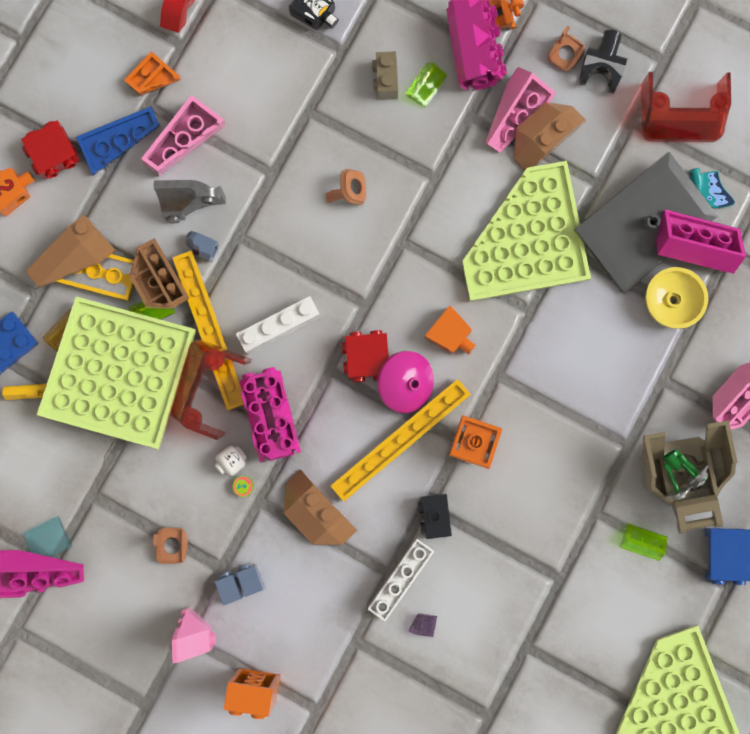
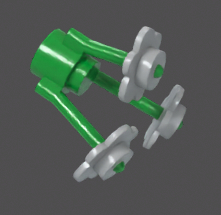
[663,449,708,500]

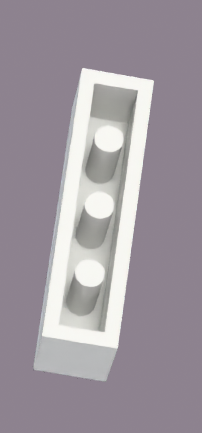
[236,296,321,355]

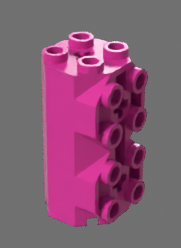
[446,0,507,91]
[239,367,302,463]

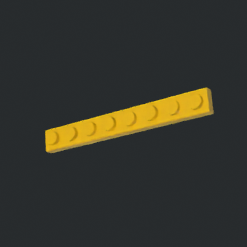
[172,250,244,411]
[331,379,471,502]

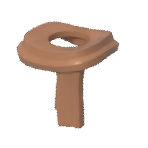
[547,26,585,71]
[325,169,366,205]
[153,528,187,564]

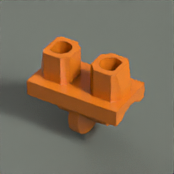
[489,0,524,30]

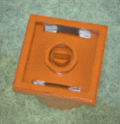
[449,415,502,469]

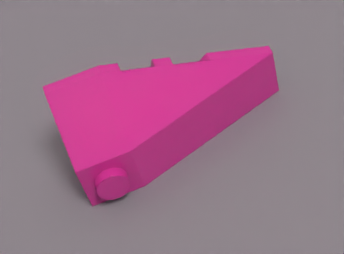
[0,550,84,598]

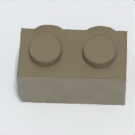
[372,51,398,100]

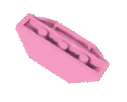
[713,363,750,429]

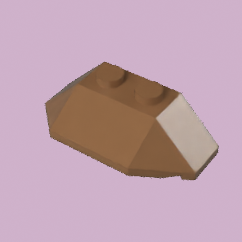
[514,102,586,171]
[129,238,190,309]
[284,470,357,545]

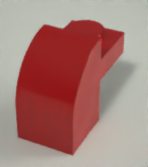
[160,0,195,33]

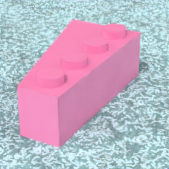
[141,95,225,176]

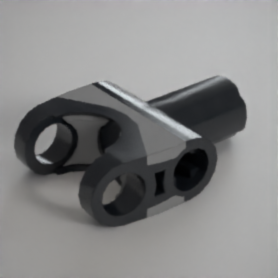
[580,30,627,94]

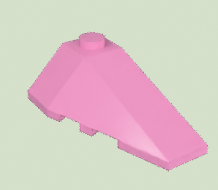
[485,67,556,153]
[171,607,216,663]

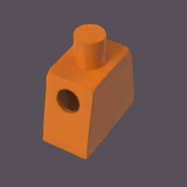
[424,305,476,355]

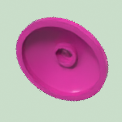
[377,351,434,413]

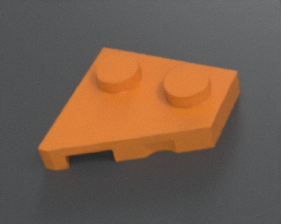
[124,51,181,96]

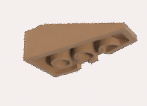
[25,214,116,288]

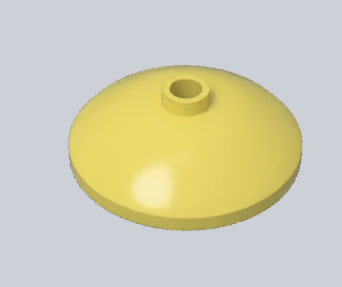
[645,267,708,329]

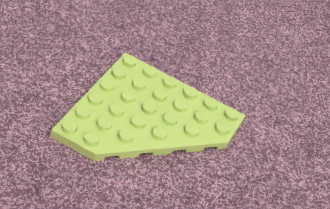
[462,161,591,302]
[615,625,739,734]

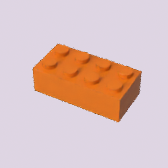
[223,668,281,719]

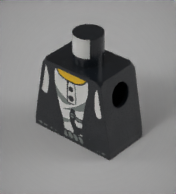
[289,0,339,30]

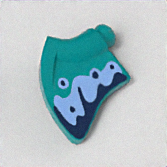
[689,168,735,208]

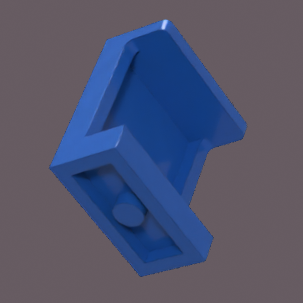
[705,528,750,585]

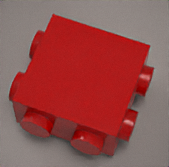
[21,120,81,179]
[342,330,389,383]

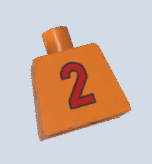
[0,168,35,217]

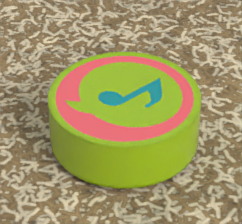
[232,476,254,497]

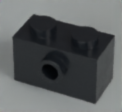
[418,494,452,539]

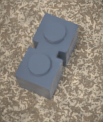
[215,563,265,606]

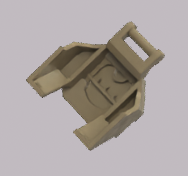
[640,420,738,534]

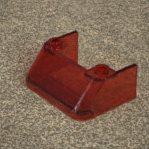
[641,72,731,142]
[170,340,252,440]

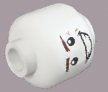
[215,445,247,476]

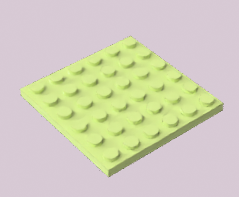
[37,297,196,450]

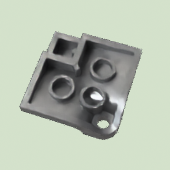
[154,180,226,223]

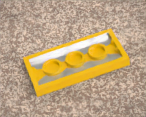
[55,254,134,302]

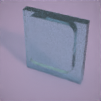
[24,516,73,557]

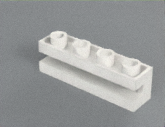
[368,538,434,621]

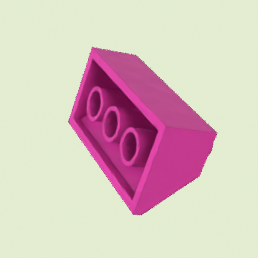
[656,209,746,274]

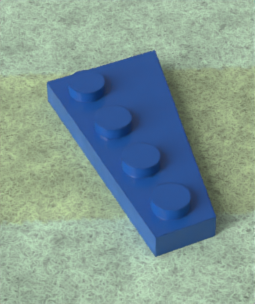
[76,106,160,175]

